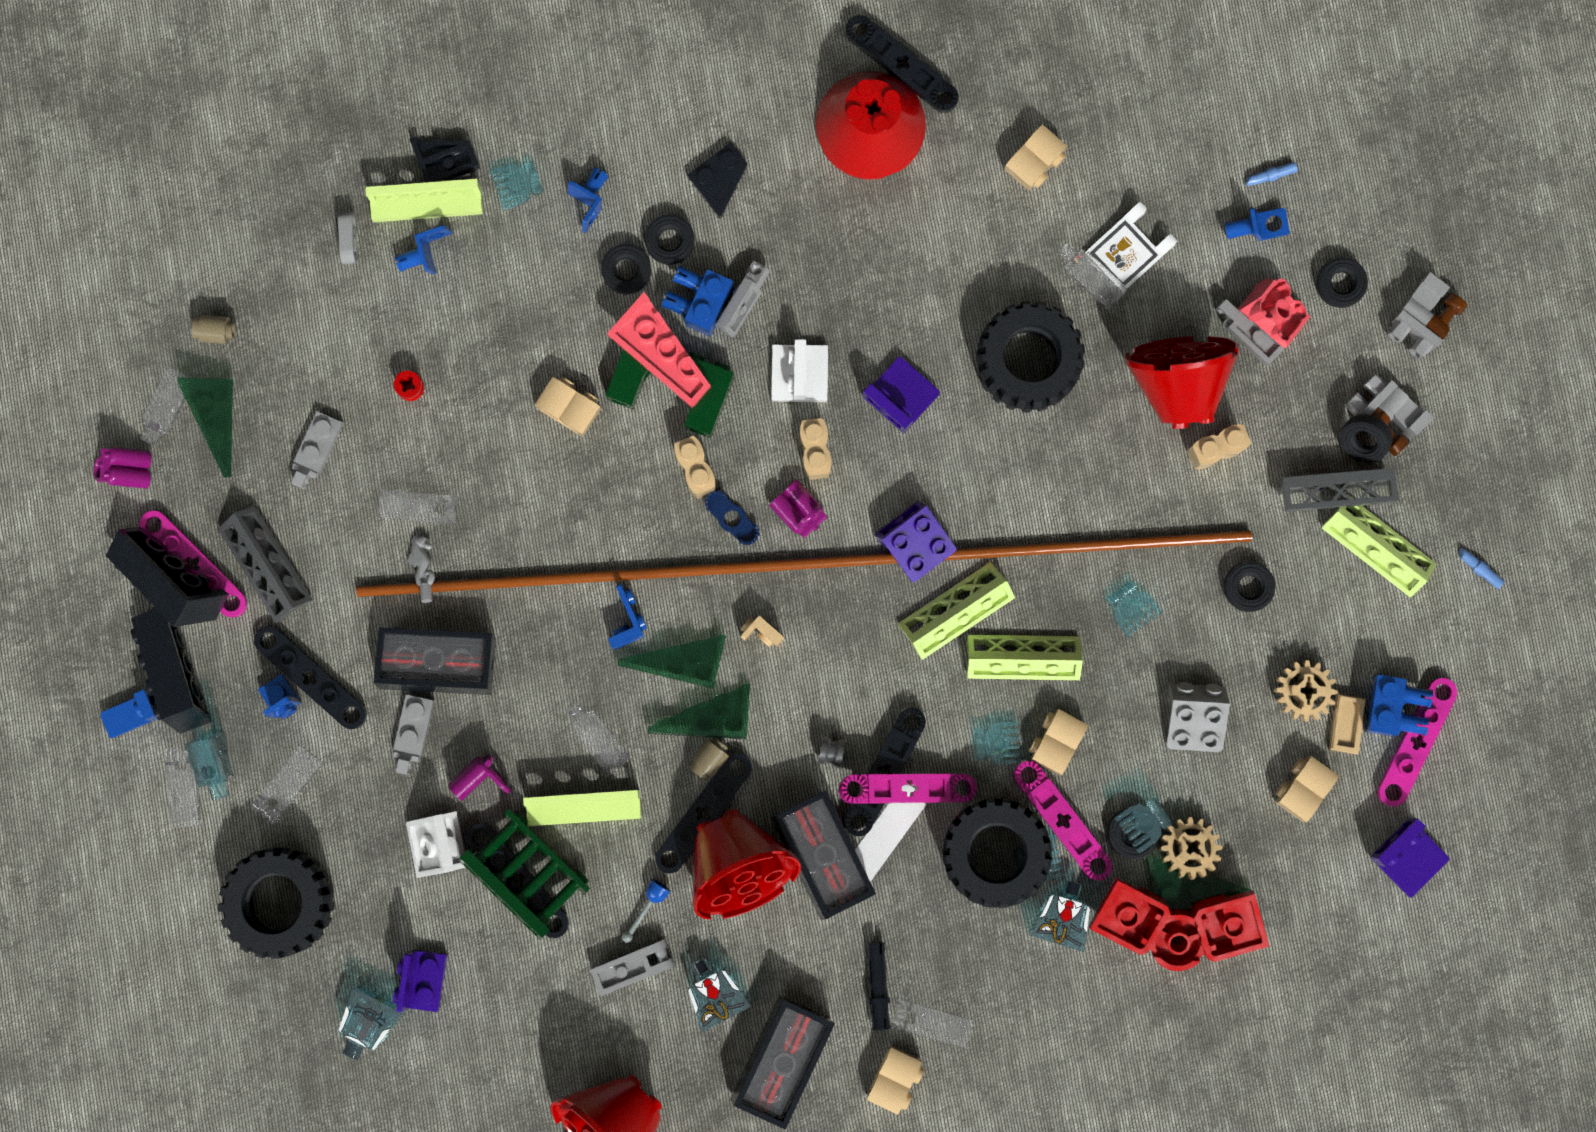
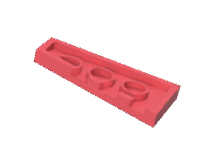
[607,292,711,408]

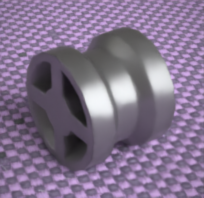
[818,736,846,768]

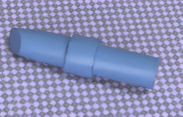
[1246,162,1298,186]
[1459,548,1505,590]

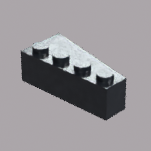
[106,527,229,627]
[130,609,212,734]

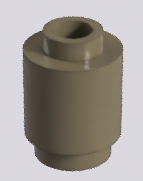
[192,314,236,344]
[688,738,729,781]

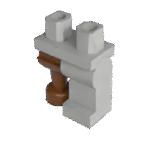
[1387,272,1468,360]
[1345,374,1434,456]

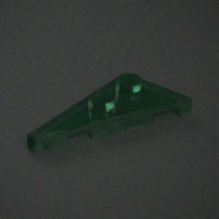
[177,377,233,478]
[617,635,726,689]
[648,684,750,739]
[1147,856,1252,910]

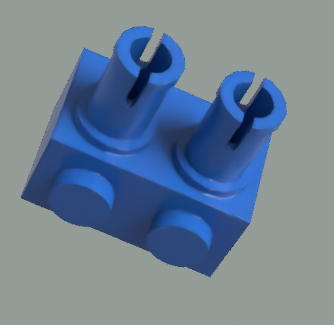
[662,265,734,337]
[1365,675,1433,737]

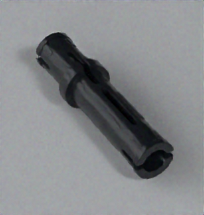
[867,942,891,1030]

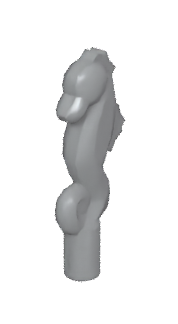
[407,534,435,603]

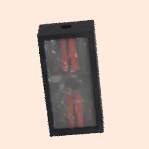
[373,627,496,695]
[771,791,876,920]
[730,995,835,1130]

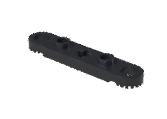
[846,15,959,113]
[254,627,367,729]
[844,708,926,836]
[655,754,752,874]
[466,823,569,938]

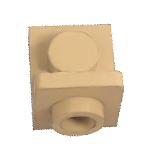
[740,616,785,647]

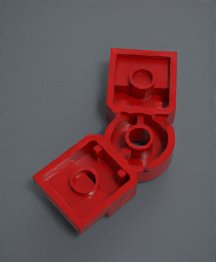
[1088,877,1270,971]

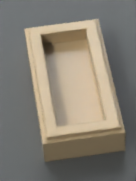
[1328,694,1366,755]

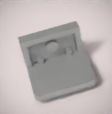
[1166,682,1230,752]

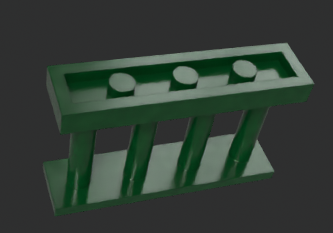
[459,809,590,940]

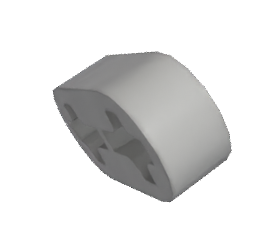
[338,211,358,264]

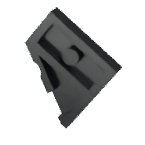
[409,137,481,182]
[687,143,748,219]

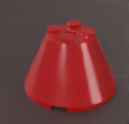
[816,71,926,180]
[1125,336,1239,429]
[692,809,801,920]
[550,1074,662,1132]

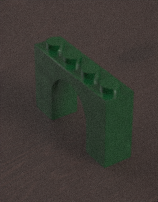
[605,349,735,439]

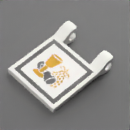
[1084,202,1177,293]

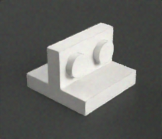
[772,340,828,402]
[406,811,465,878]

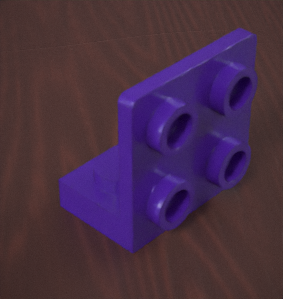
[862,357,940,434]
[874,501,957,583]
[1369,818,1449,898]
[393,950,448,1012]

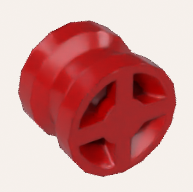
[393,370,425,402]

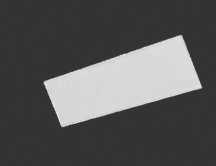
[850,783,927,889]

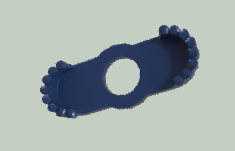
[705,490,759,545]

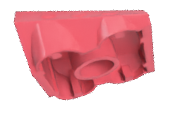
[1236,278,1310,348]

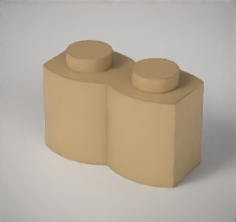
[1004,124,1067,191]
[535,377,601,437]
[800,418,832,480]
[1187,424,1252,470]
[674,436,716,499]
[1029,709,1088,776]
[1275,756,1339,822]
[866,1044,925,1115]

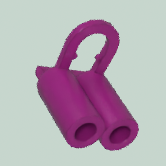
[94,447,151,489]
[769,480,827,538]
[448,755,511,801]

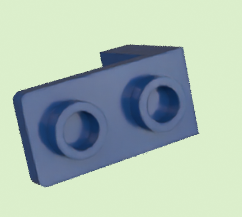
[608,584,647,651]
[258,674,302,719]
[100,689,157,738]

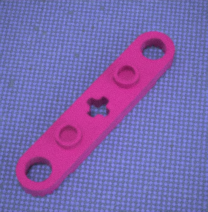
[139,511,248,618]
[1377,678,1457,807]
[1014,761,1112,881]
[838,774,977,804]

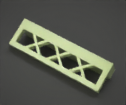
[366,179,483,222]
[1322,495,1436,598]
[898,562,1015,660]
[967,635,1083,680]
[523,790,641,826]

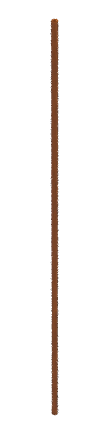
[356,530,1252,597]

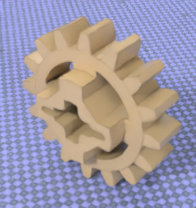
[1274,660,1338,722]
[1159,817,1223,880]

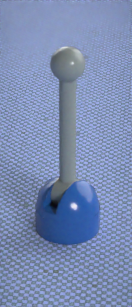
[622,879,671,943]

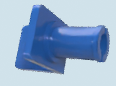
[568,167,608,233]
[1225,208,1290,241]
[394,225,453,275]

